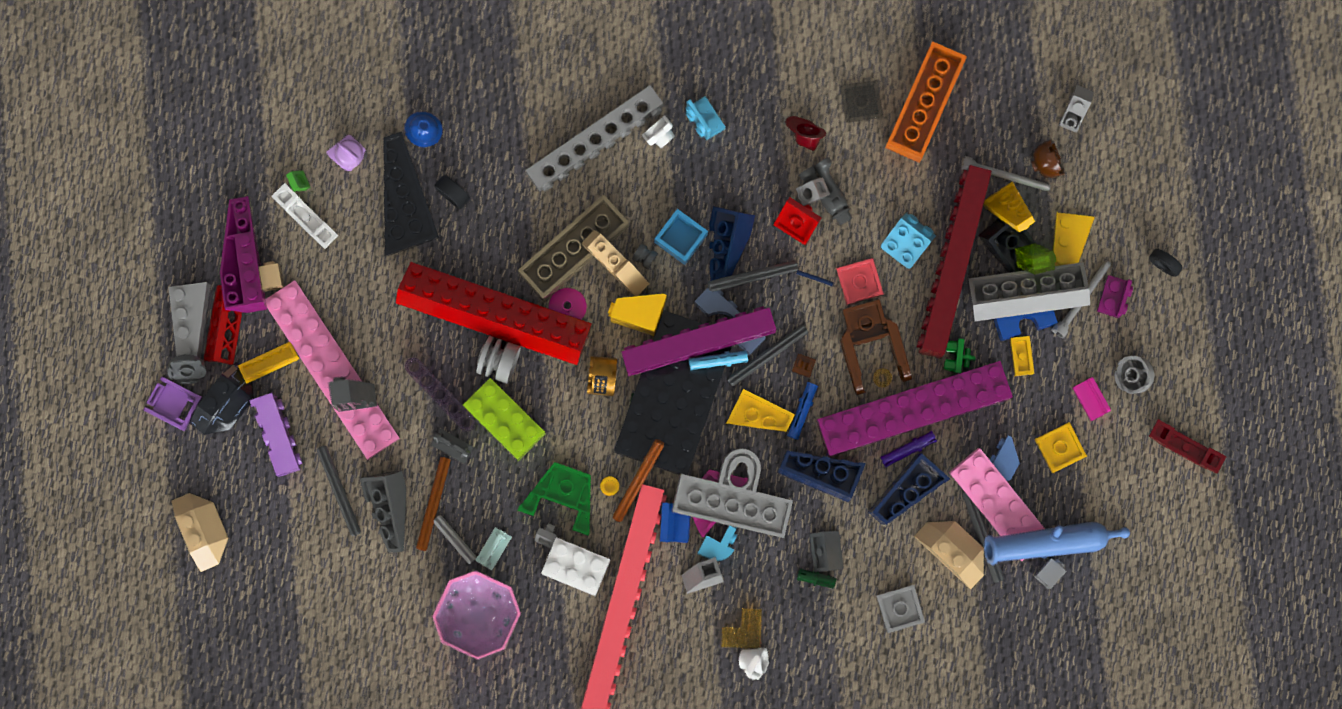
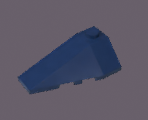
[709,206,755,281]

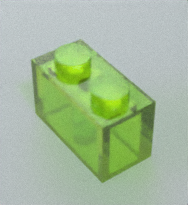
[1015,243,1056,275]

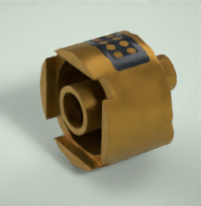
[587,356,617,396]

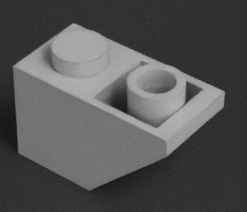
[1059,85,1094,133]
[681,557,724,594]

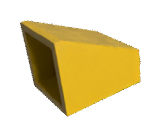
[608,294,667,336]

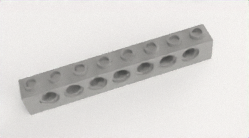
[525,85,663,192]

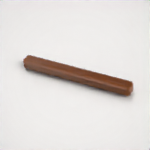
[613,439,664,522]
[416,457,451,551]

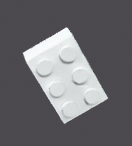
[541,538,610,597]

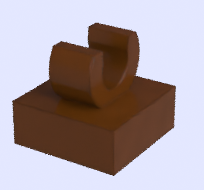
[792,354,816,378]

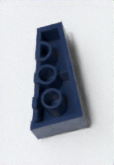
[868,453,950,525]

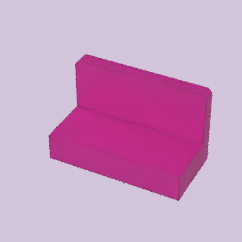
[1072,377,1111,421]

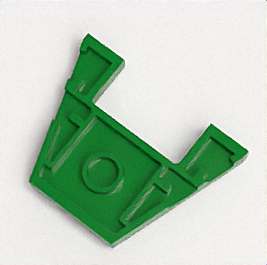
[517,462,591,536]

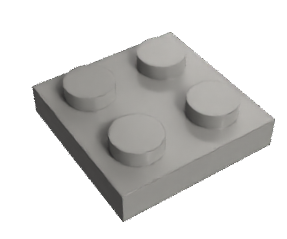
[876,585,925,633]

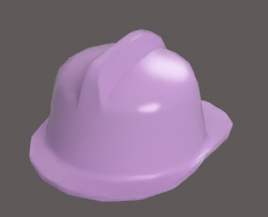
[326,134,366,171]

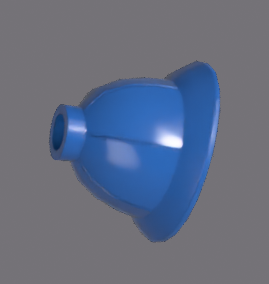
[404,112,443,147]

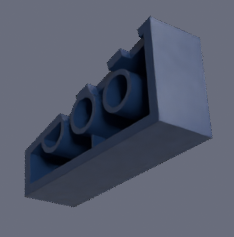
[777,451,866,503]

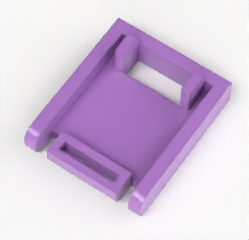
[143,376,203,431]

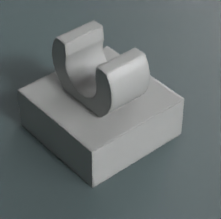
[535,523,557,548]

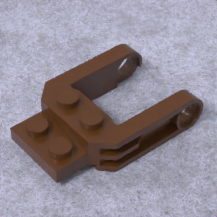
[840,299,912,396]

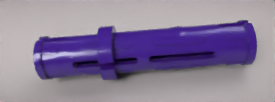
[880,431,937,468]

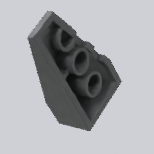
[360,471,406,552]

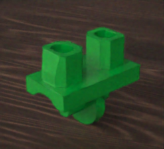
[943,339,976,375]

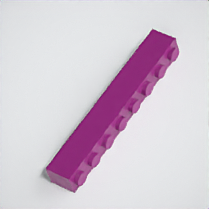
[621,306,776,377]

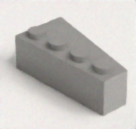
[169,282,211,358]

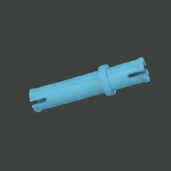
[689,350,748,370]

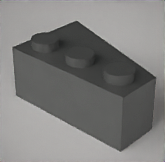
[329,377,377,412]

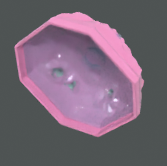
[432,571,521,659]

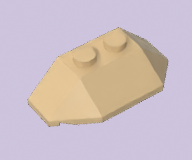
[172,493,229,572]
[914,521,984,590]

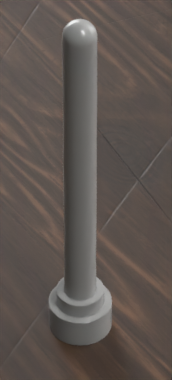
[961,156,1051,191]
[1051,261,1111,338]

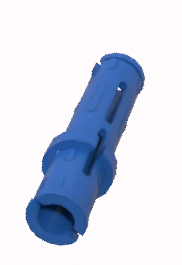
[787,382,819,440]

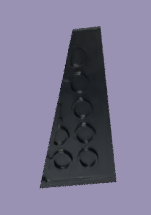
[383,132,439,257]

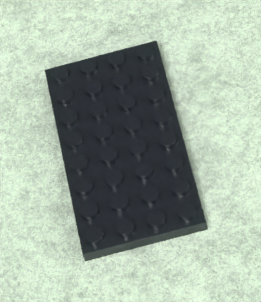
[613,310,732,475]

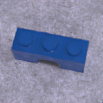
[994,310,1058,342]

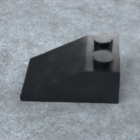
[978,218,1046,273]

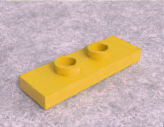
[238,342,299,384]

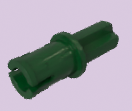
[797,568,837,589]

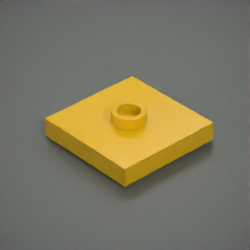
[1034,422,1087,474]

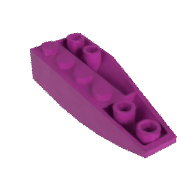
[220,196,267,313]

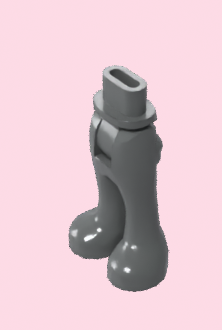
[799,157,852,225]

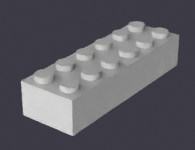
[969,262,1090,321]

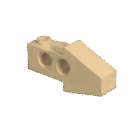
[581,230,650,296]

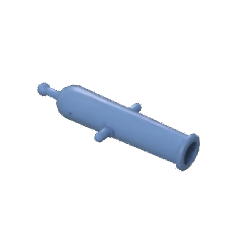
[984,522,1130,565]

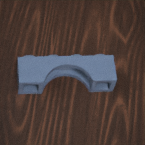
[694,288,766,356]

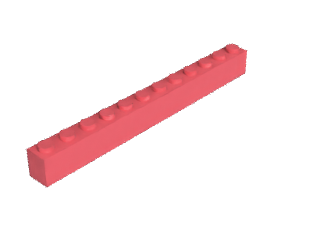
[581,484,667,709]

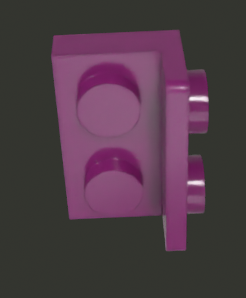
[1097,275,1134,319]

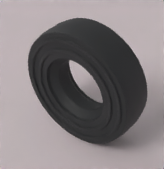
[1149,249,1183,277]

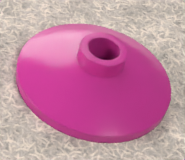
[549,288,587,320]

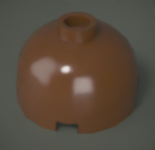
[1031,139,1065,178]

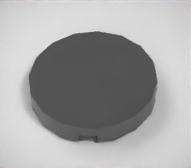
[167,355,206,384]

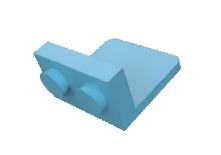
[881,213,936,269]

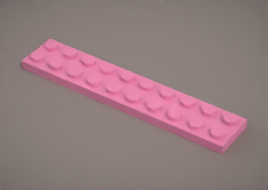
[266,280,400,460]

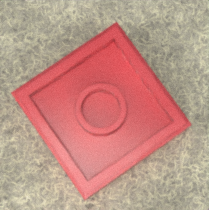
[836,258,884,305]

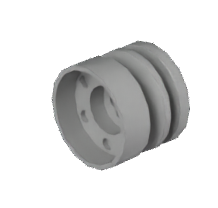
[476,336,521,384]

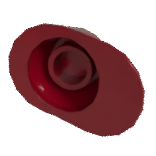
[785,116,826,151]

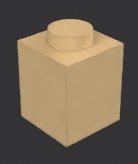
[259,261,284,292]

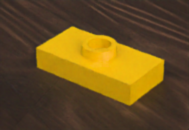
[1010,336,1034,377]

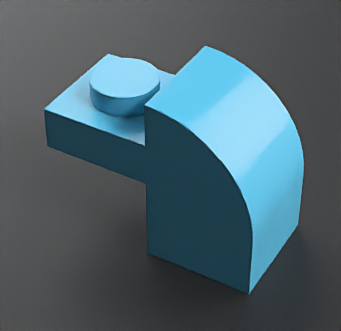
[697,525,737,561]

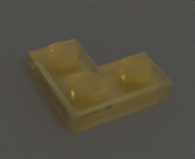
[721,609,762,648]

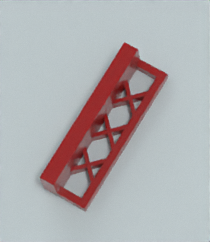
[203,285,242,365]

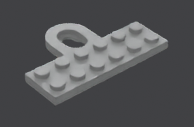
[671,449,793,538]

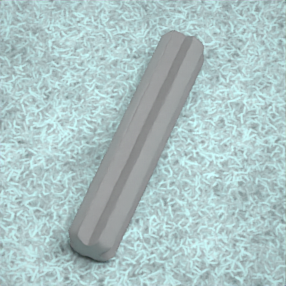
[433,515,476,564]

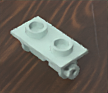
[475,527,512,570]

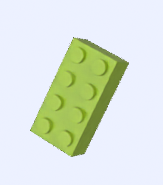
[463,378,546,461]

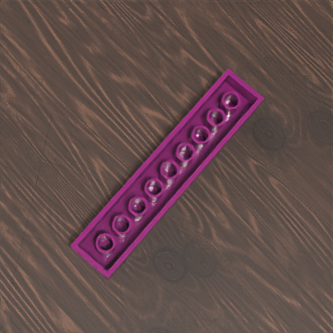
[816,361,1013,457]

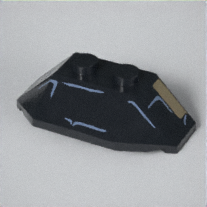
[189,362,254,435]

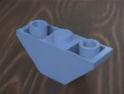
[989,435,1020,482]

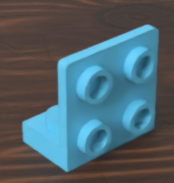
[685,96,726,140]

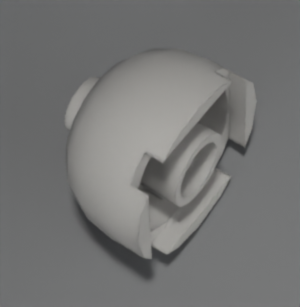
[1114,356,1155,394]

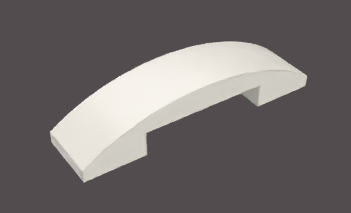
[271,183,338,249]

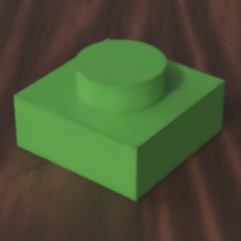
[286,170,311,192]

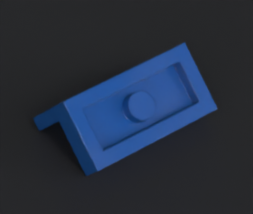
[660,502,691,543]

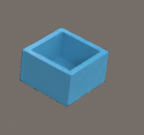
[654,209,708,265]

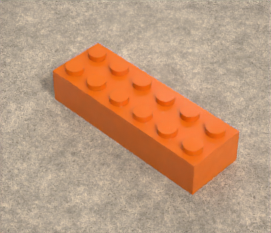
[885,41,967,163]

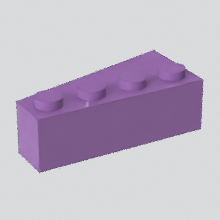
[249,393,303,477]

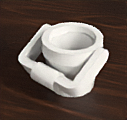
[642,115,675,148]
[739,648,769,680]

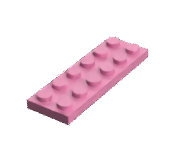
[949,448,1045,561]

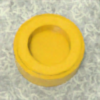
[600,476,619,496]

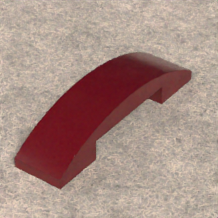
[1149,419,1227,474]

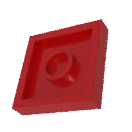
[773,197,822,245]

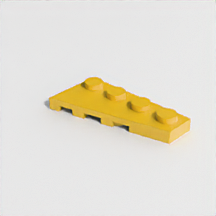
[983,181,1035,232]

